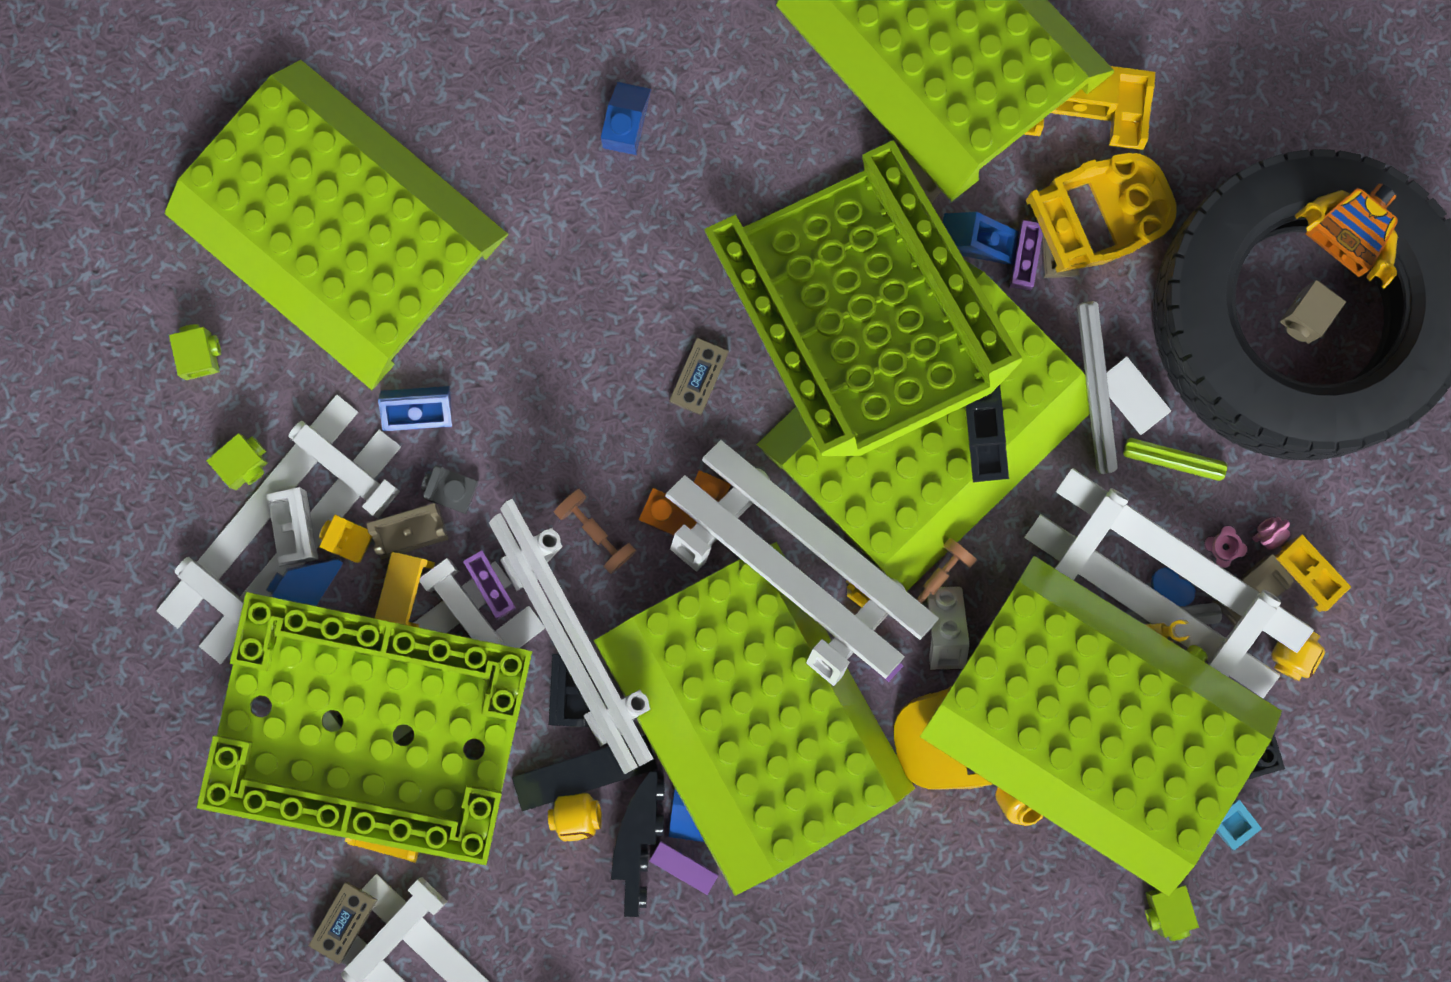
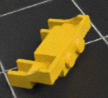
[1025,66,1156,150]

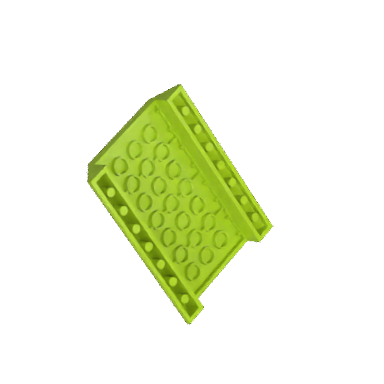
[776,0,1114,202]
[164,60,508,390]
[704,140,1022,456]
[756,260,1090,592]
[594,542,915,896]
[920,556,1282,896]

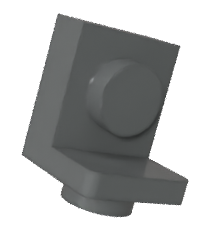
[421,465,479,515]

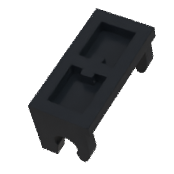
[548,654,592,727]

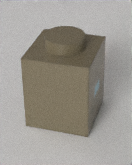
[1279,280,1346,344]

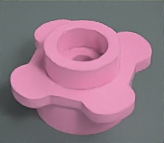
[1252,517,1290,550]
[1205,526,1247,568]

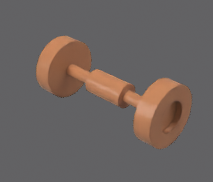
[554,489,636,574]
[916,538,977,604]

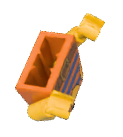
[1295,184,1398,288]

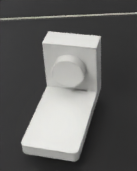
[927,587,969,670]

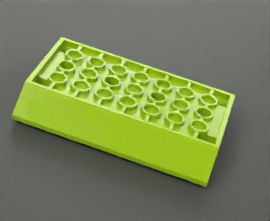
[196,592,532,865]

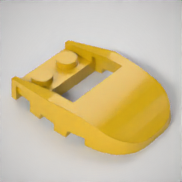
[1026,153,1176,273]
[894,686,992,790]

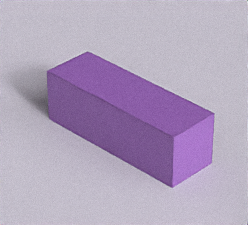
[1010,220,1043,291]
[463,551,516,620]
[650,841,719,895]

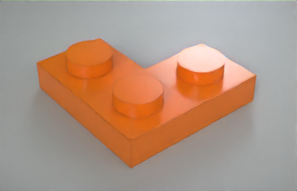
[639,470,731,536]

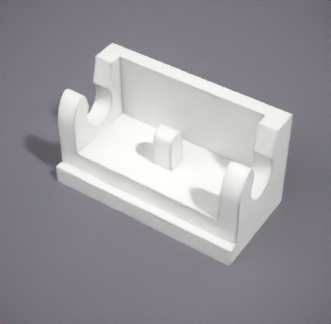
[1106,357,1171,435]
[267,487,318,567]

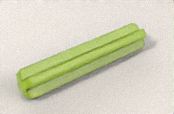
[1123,438,1227,481]

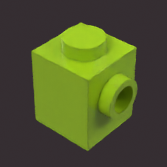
[169,324,221,380]
[206,433,268,490]
[1145,883,1199,941]

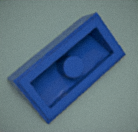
[378,386,452,431]

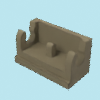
[366,503,449,560]
[1212,554,1294,627]

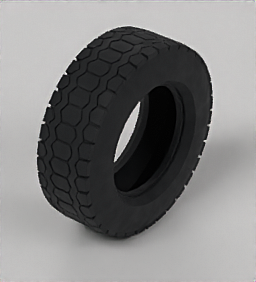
[1153,149,1451,461]

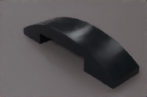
[512,735,658,812]

